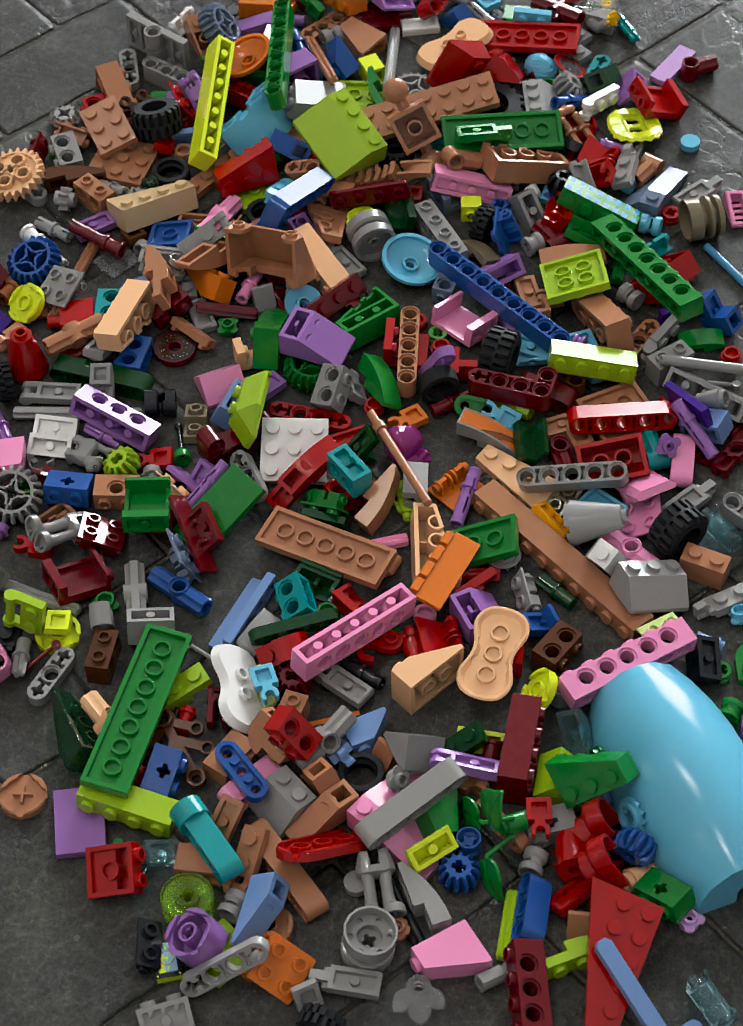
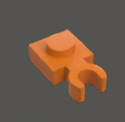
[387,403,429,428]

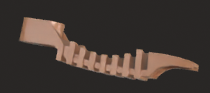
[284,159,435,185]

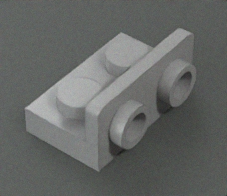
[135,992,195,1026]

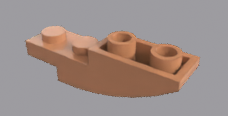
[144,244,178,311]

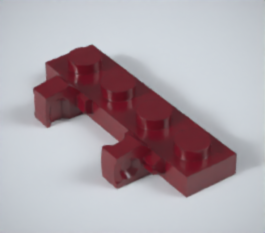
[303,272,367,321]

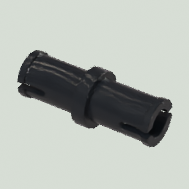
[340,656,387,691]

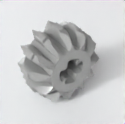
[552,71,586,102]

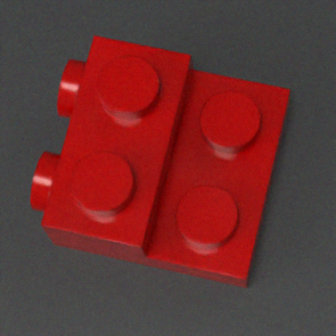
[85,841,147,900]

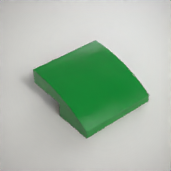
[564,211,598,245]

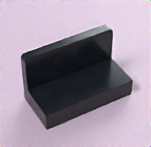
[685,634,722,686]

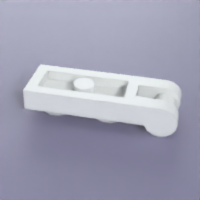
[579,83,620,122]

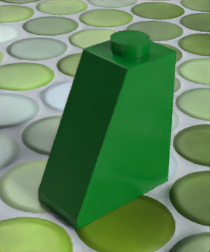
[415,789,459,838]

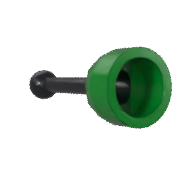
[173,423,191,467]

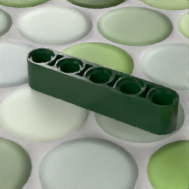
[49,354,155,401]

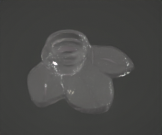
[392,974,445,1026]

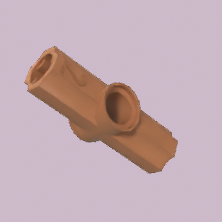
[42,313,103,357]

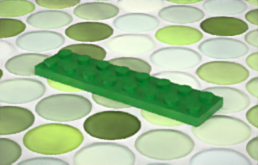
[80,623,193,799]

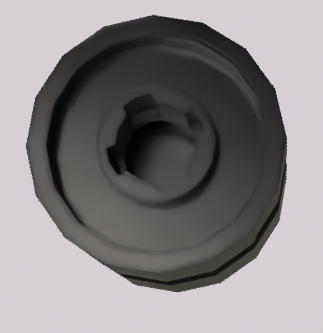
[144,389,177,418]

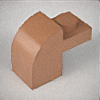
[248,706,291,764]
[300,756,341,798]

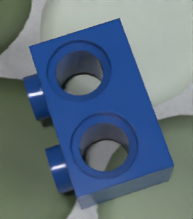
[113,335,154,373]

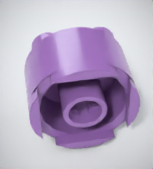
[165,907,228,969]

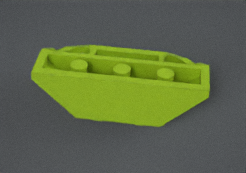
[228,370,272,450]

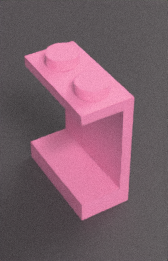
[431,290,499,348]

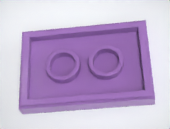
[53,788,107,859]

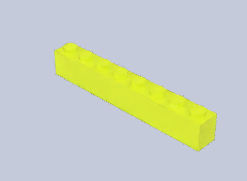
[188,34,235,172]

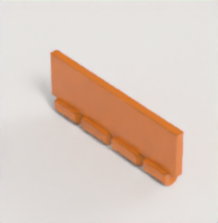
[409,531,481,611]

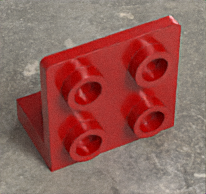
[383,318,429,368]

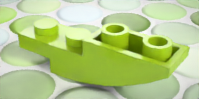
[165,662,212,712]
[545,935,588,980]

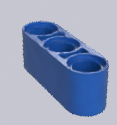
[511,872,552,941]

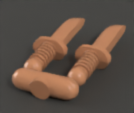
[556,104,597,144]

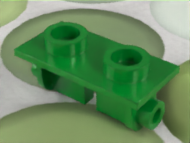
[300,488,349,516]

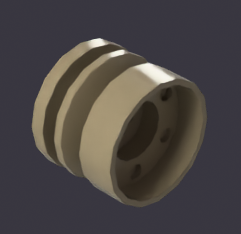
[678,193,726,242]

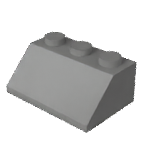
[522,79,566,131]
[608,559,689,614]

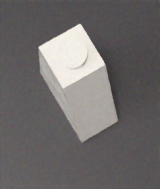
[585,538,629,577]

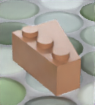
[95,60,138,118]

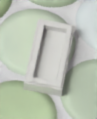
[400,16,440,37]

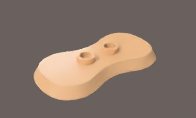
[416,18,493,71]
[456,606,530,701]

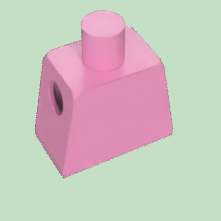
[0,436,27,486]

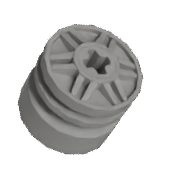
[340,906,398,972]

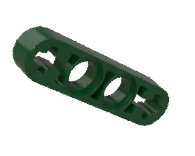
[248,608,339,646]

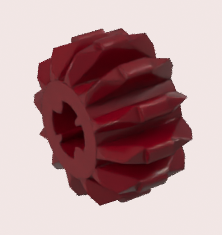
[276,662,313,699]

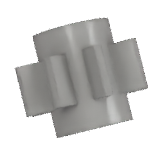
[54,187,77,212]

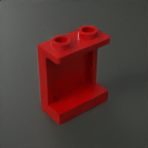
[627,76,689,120]

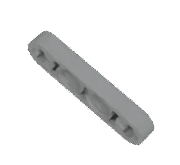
[180,936,270,997]

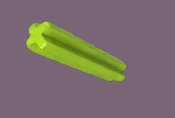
[496,889,518,962]

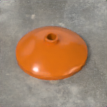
[230,33,269,78]

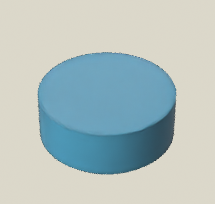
[680,134,700,153]

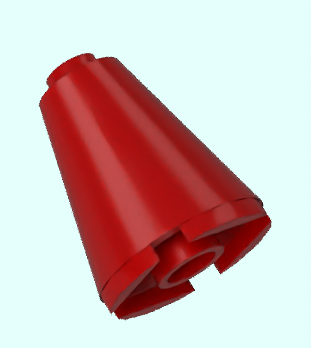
[7,327,49,385]

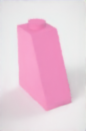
[409,919,492,980]

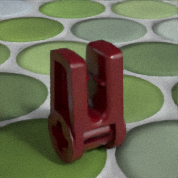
[206,685,230,730]

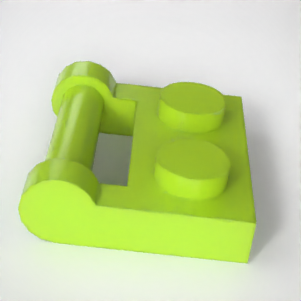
[3,589,47,637]

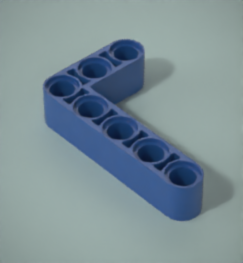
[257,166,335,230]

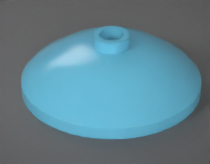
[381,233,439,286]

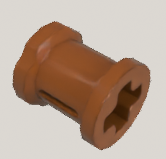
[0,279,19,307]

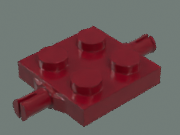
[348,3,412,32]

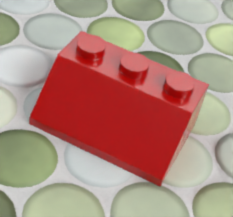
[425,39,491,87]
[482,49,525,84]
[629,249,701,305]
[575,432,650,479]

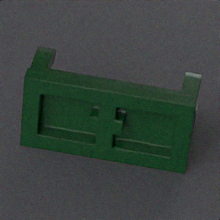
[294,558,344,603]

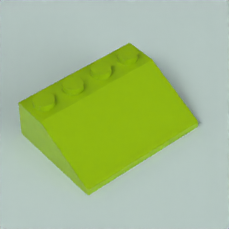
[292,87,388,182]

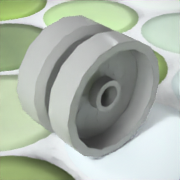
[346,209,396,262]

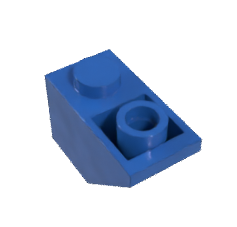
[270,128,312,160]

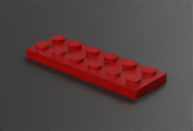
[481,20,582,55]

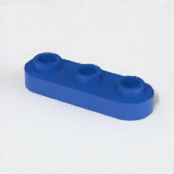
[215,740,268,803]

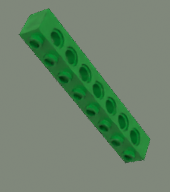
[591,213,704,323]

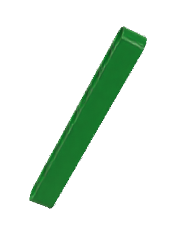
[264,0,295,111]

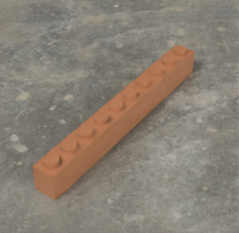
[473,479,654,640]

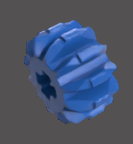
[613,825,658,868]
[437,850,481,896]

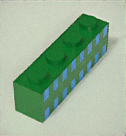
[556,175,643,231]

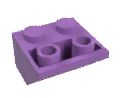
[449,587,499,647]

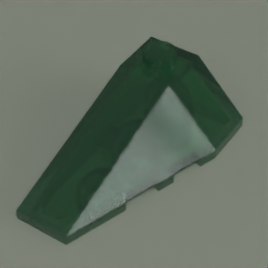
[50,686,99,773]

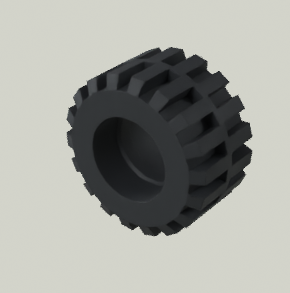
[130,97,183,140]
[477,325,522,375]
[647,499,709,561]

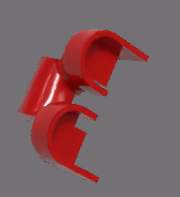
[552,796,630,889]

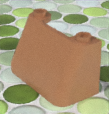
[224,221,316,289]

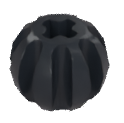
[547,169,573,198]

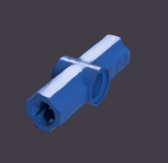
[147,566,213,617]

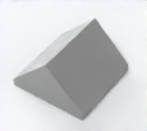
[383,731,445,774]

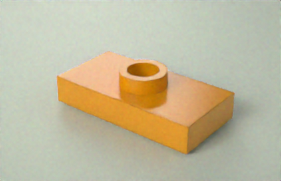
[530,501,570,540]

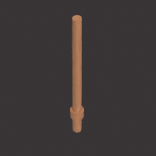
[367,410,432,507]

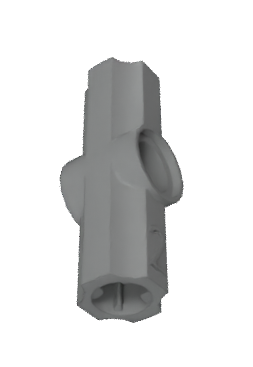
[123,560,149,619]
[294,705,358,770]

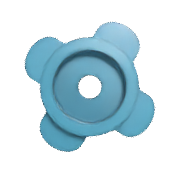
[728,604,743,625]

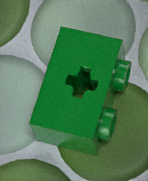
[633,867,696,925]

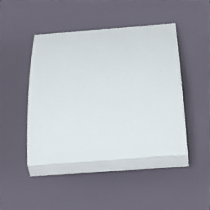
[26,414,80,459]

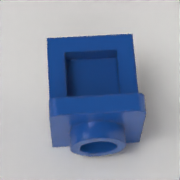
[521,604,560,636]

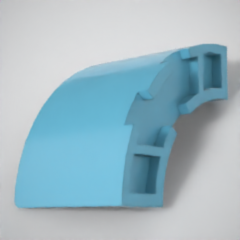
[221,81,294,156]

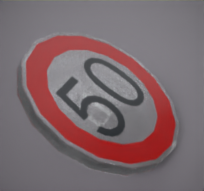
[553,54,587,81]

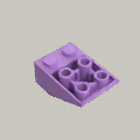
[278,306,356,365]

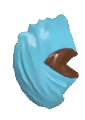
[524,53,557,80]

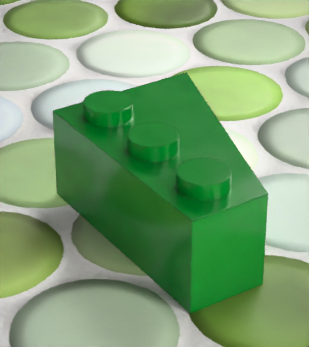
[335,286,401,352]
[250,308,289,371]
[544,751,640,809]

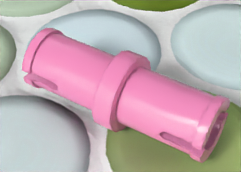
[235,272,264,305]

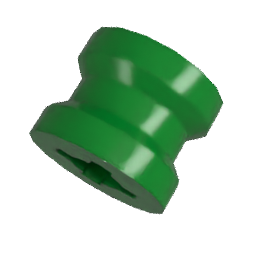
[719,697,743,727]

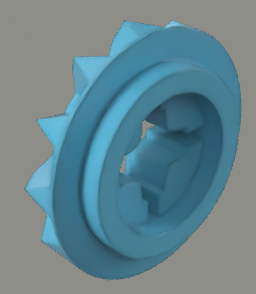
[618,797,647,832]

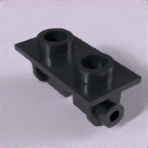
[136,917,162,975]

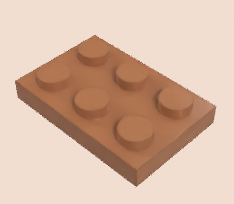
[79,94,138,159]

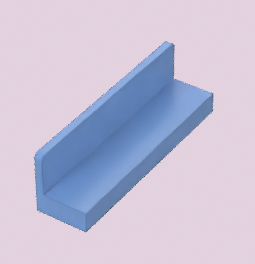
[208,572,276,648]

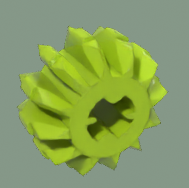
[102,445,141,475]

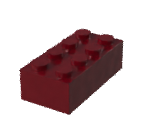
[496,693,546,806]

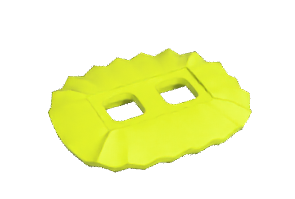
[606,107,663,143]

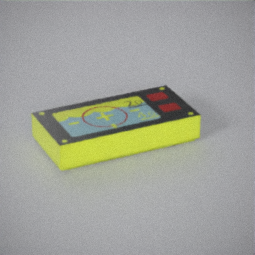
[155,931,183,984]

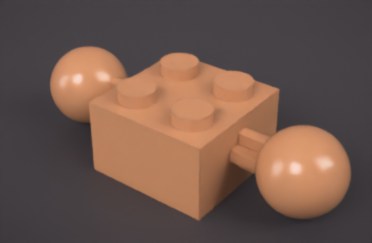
[383,78,443,174]

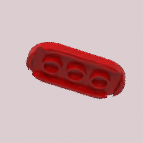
[276,829,367,863]

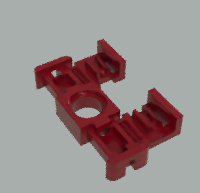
[696,419,743,479]

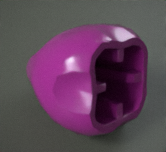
[383,425,432,468]

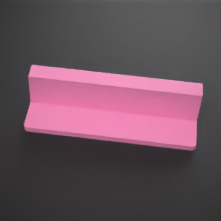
[429,163,513,205]

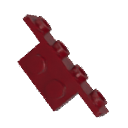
[328,180,411,210]
[167,495,225,574]

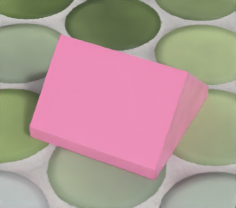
[193,364,244,409]

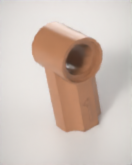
[440,145,483,171]
[635,152,665,189]

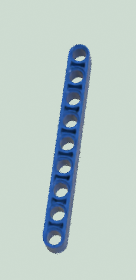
[428,240,570,352]

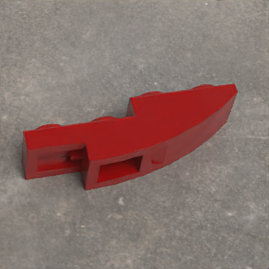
[265,435,341,509]

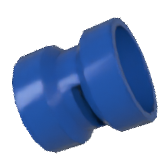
[456,827,481,860]

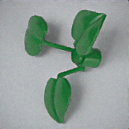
[461,788,528,902]

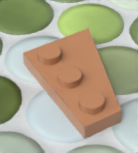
[307,202,348,245]

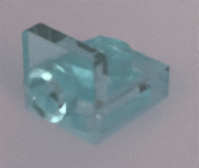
[140,840,176,875]

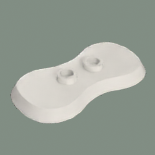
[211,644,263,734]

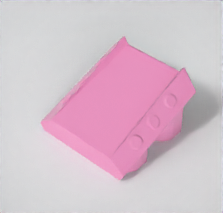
[615,469,676,504]

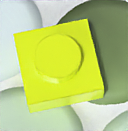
[44,610,72,635]

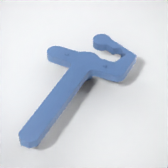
[594,938,702,1026]

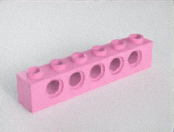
[290,583,417,682]
[557,616,698,712]

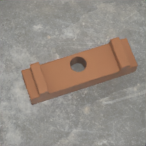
[170,316,217,351]

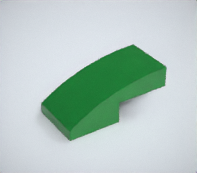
[677,328,726,353]

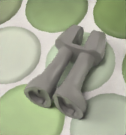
[25,511,83,553]
[355,847,407,918]

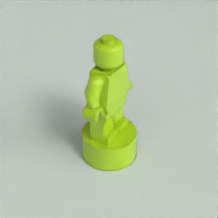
[393,480,412,522]

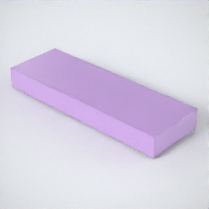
[649,45,696,86]

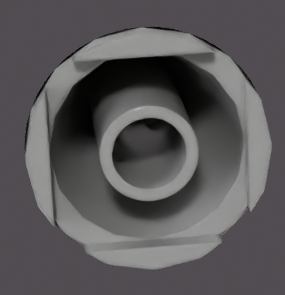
[563,500,629,546]

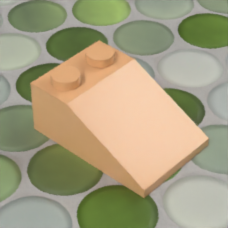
[391,644,464,715]

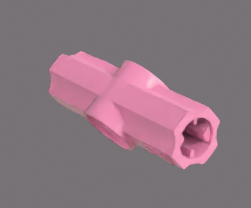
[199,195,243,231]
[599,530,659,561]

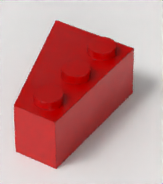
[212,136,279,198]

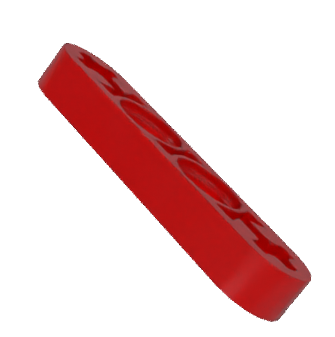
[269,401,351,434]

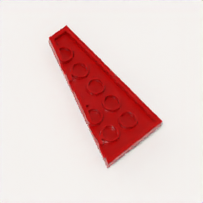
[583,876,665,1026]

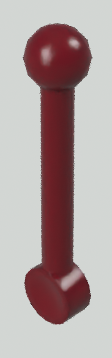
[25,640,61,674]

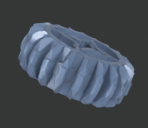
[197,2,242,44]

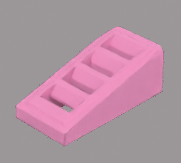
[722,190,743,228]

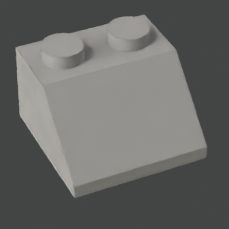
[248,765,317,839]

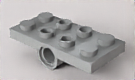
[126,11,191,72]

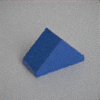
[438,2,474,29]

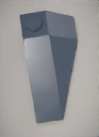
[624,166,688,220]

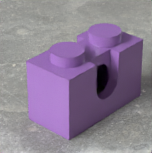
[481,253,527,284]

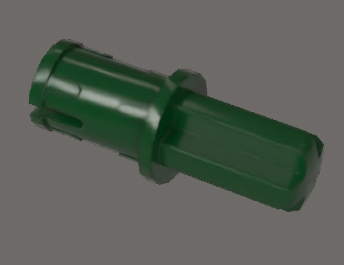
[535,574,578,610]

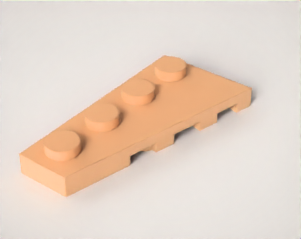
[475,444,556,509]

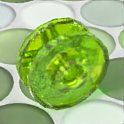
[160,872,215,924]

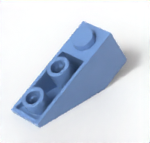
[230,872,290,956]

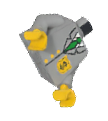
[575,0,620,35]

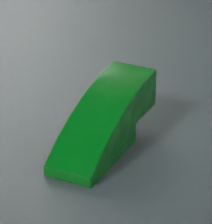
[357,353,402,410]

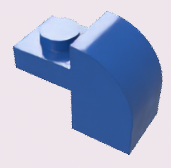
[699,289,743,336]

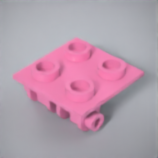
[619,494,661,537]

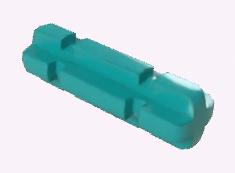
[617,15,640,44]

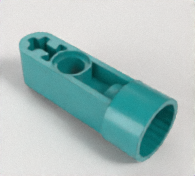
[169,795,245,885]

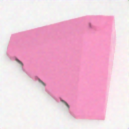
[346,773,439,880]

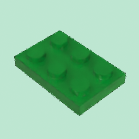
[451,513,519,569]

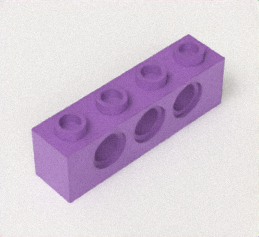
[69,384,161,453]

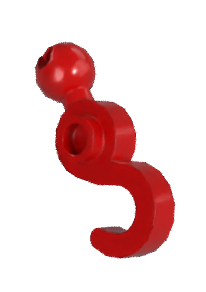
[356,624,419,667]

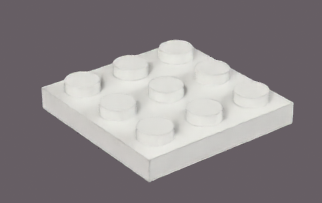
[260,417,329,485]

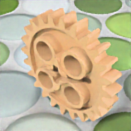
[0,147,46,203]

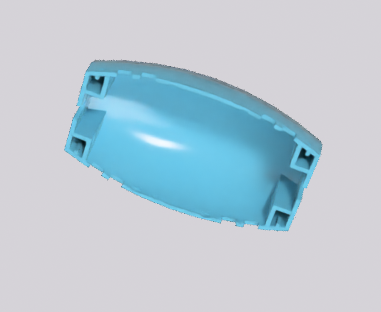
[589,662,743,915]

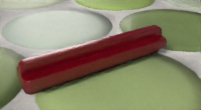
[195,301,258,320]

